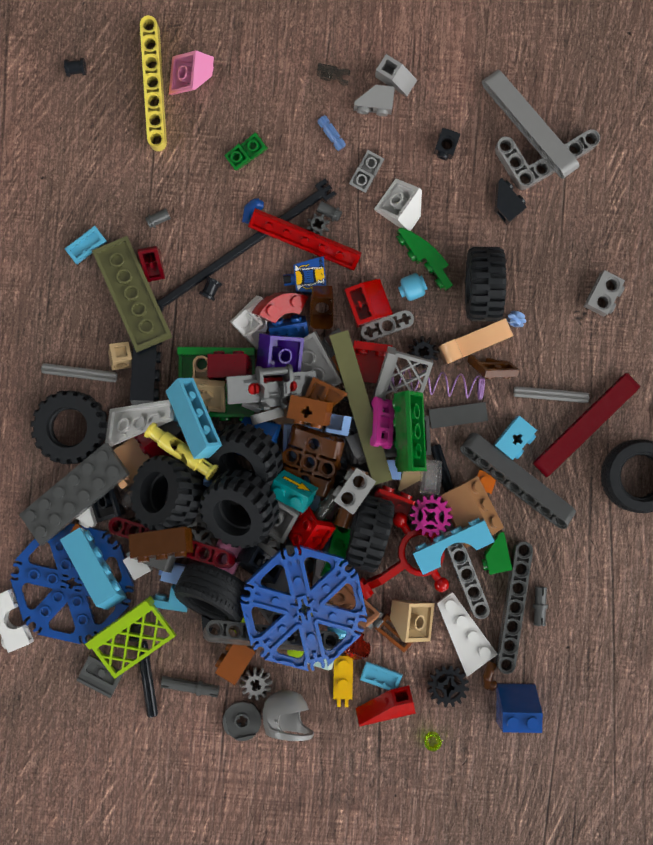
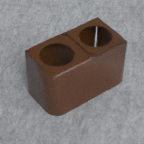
[310,285,334,329]

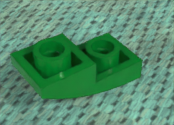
[224,132,268,171]

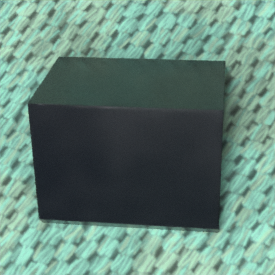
[92,485,126,523]

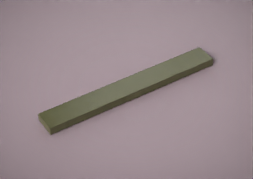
[329,330,392,485]

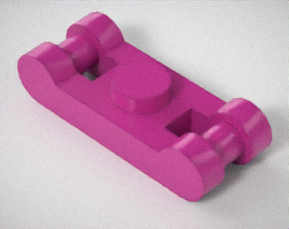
[370,397,394,449]

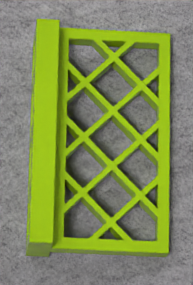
[85,596,176,679]

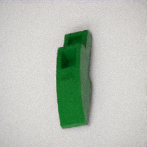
[396,228,453,291]

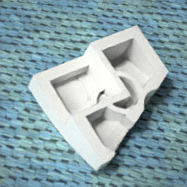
[230,295,268,349]

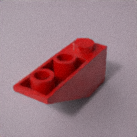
[355,685,416,727]

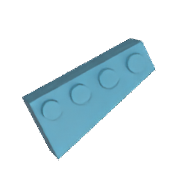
[60,527,127,610]

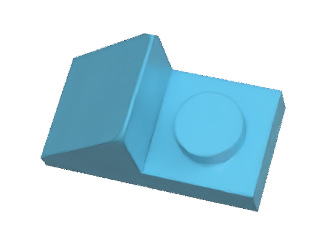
[152,584,189,612]

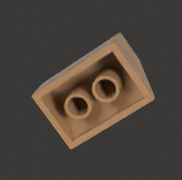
[440,476,504,548]

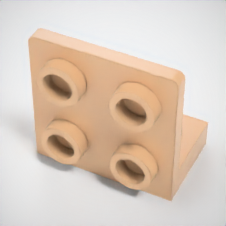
[114,437,150,489]

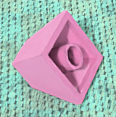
[169,50,214,95]

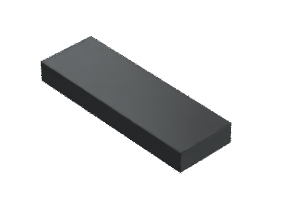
[428,402,488,429]

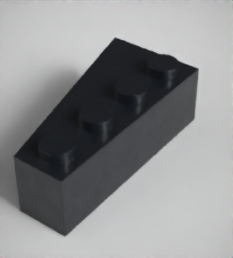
[130,342,163,405]

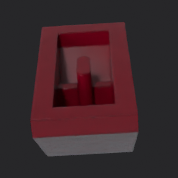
[137,246,165,282]

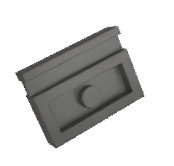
[76,654,124,698]

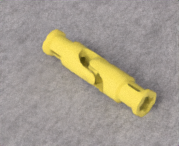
[144,422,218,480]

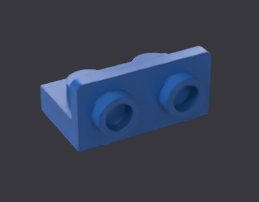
[268,315,309,338]

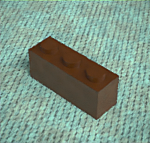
[129,527,193,563]

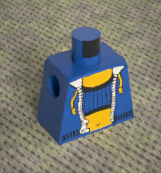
[283,257,326,295]

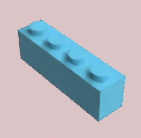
[166,378,222,459]

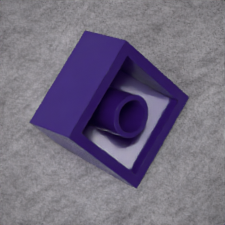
[256,333,304,375]

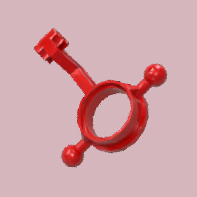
[359,512,449,600]

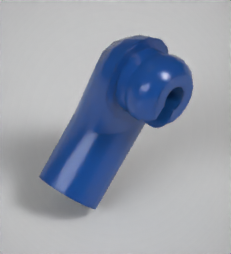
[242,198,264,224]

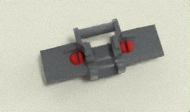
[226,364,316,410]

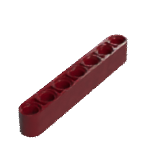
[532,372,641,478]
[108,517,236,569]

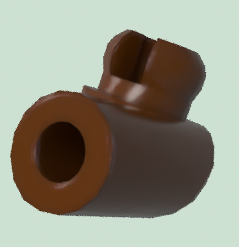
[483,662,497,691]

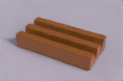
[374,613,413,653]

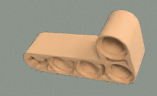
[438,318,513,365]

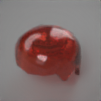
[344,630,371,660]

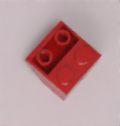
[344,279,393,328]

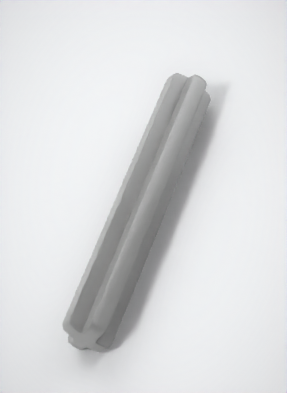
[41,363,118,383]
[513,386,590,403]

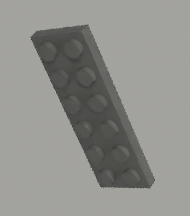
[19,443,130,546]

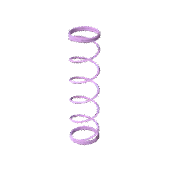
[388,369,485,400]

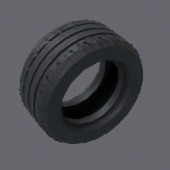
[601,440,653,513]
[174,562,250,622]

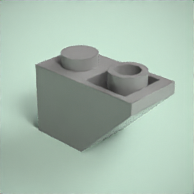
[375,54,417,97]
[354,85,395,116]

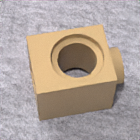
[108,341,132,370]

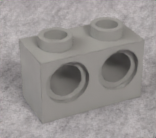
[583,270,625,317]
[332,467,376,514]

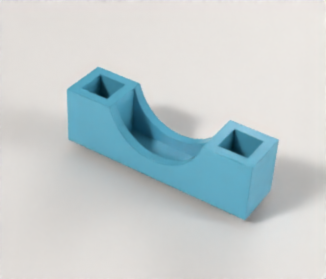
[413,517,495,575]

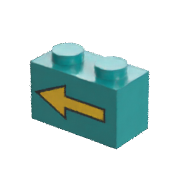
[270,470,318,513]

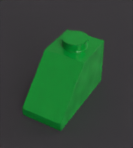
[481,531,512,575]

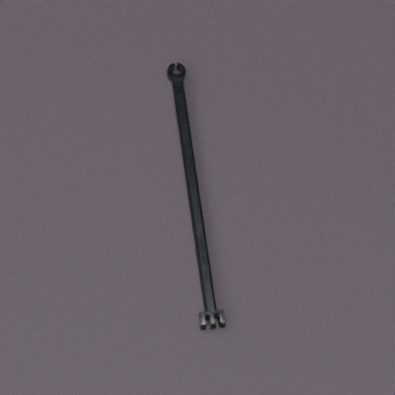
[156,178,337,312]

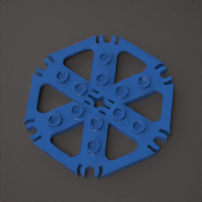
[10,523,134,644]
[240,545,368,671]

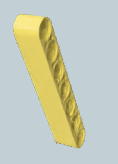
[140,15,167,151]

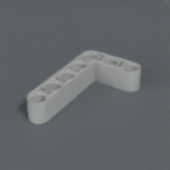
[495,129,600,190]

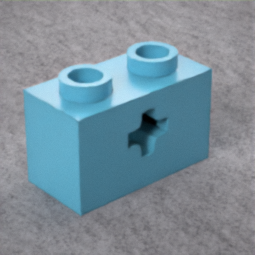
[493,416,537,460]

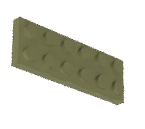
[92,236,172,353]

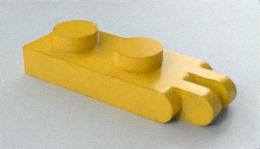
[333,655,353,707]

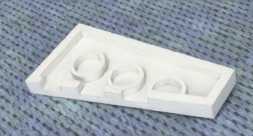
[105,400,174,447]
[436,591,498,677]

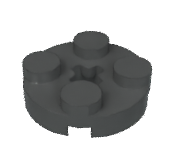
[223,701,262,741]

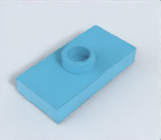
[65,226,107,265]
[360,661,403,690]

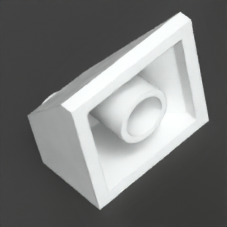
[374,179,422,231]

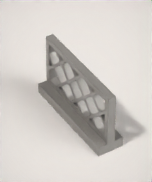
[370,346,433,418]

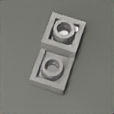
[349,150,385,193]

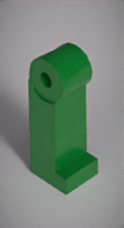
[320,525,350,577]

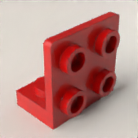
[353,340,392,383]
[374,485,415,516]
[288,506,336,553]

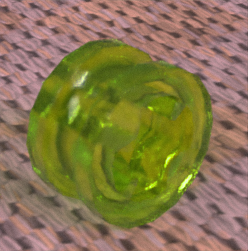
[424,732,442,751]

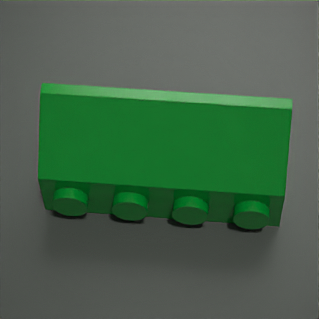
[392,390,427,472]

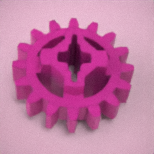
[410,494,453,537]

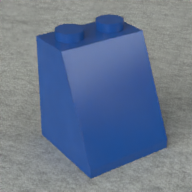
[496,683,543,733]

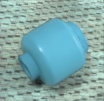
[398,273,428,301]

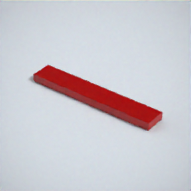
[248,208,362,271]

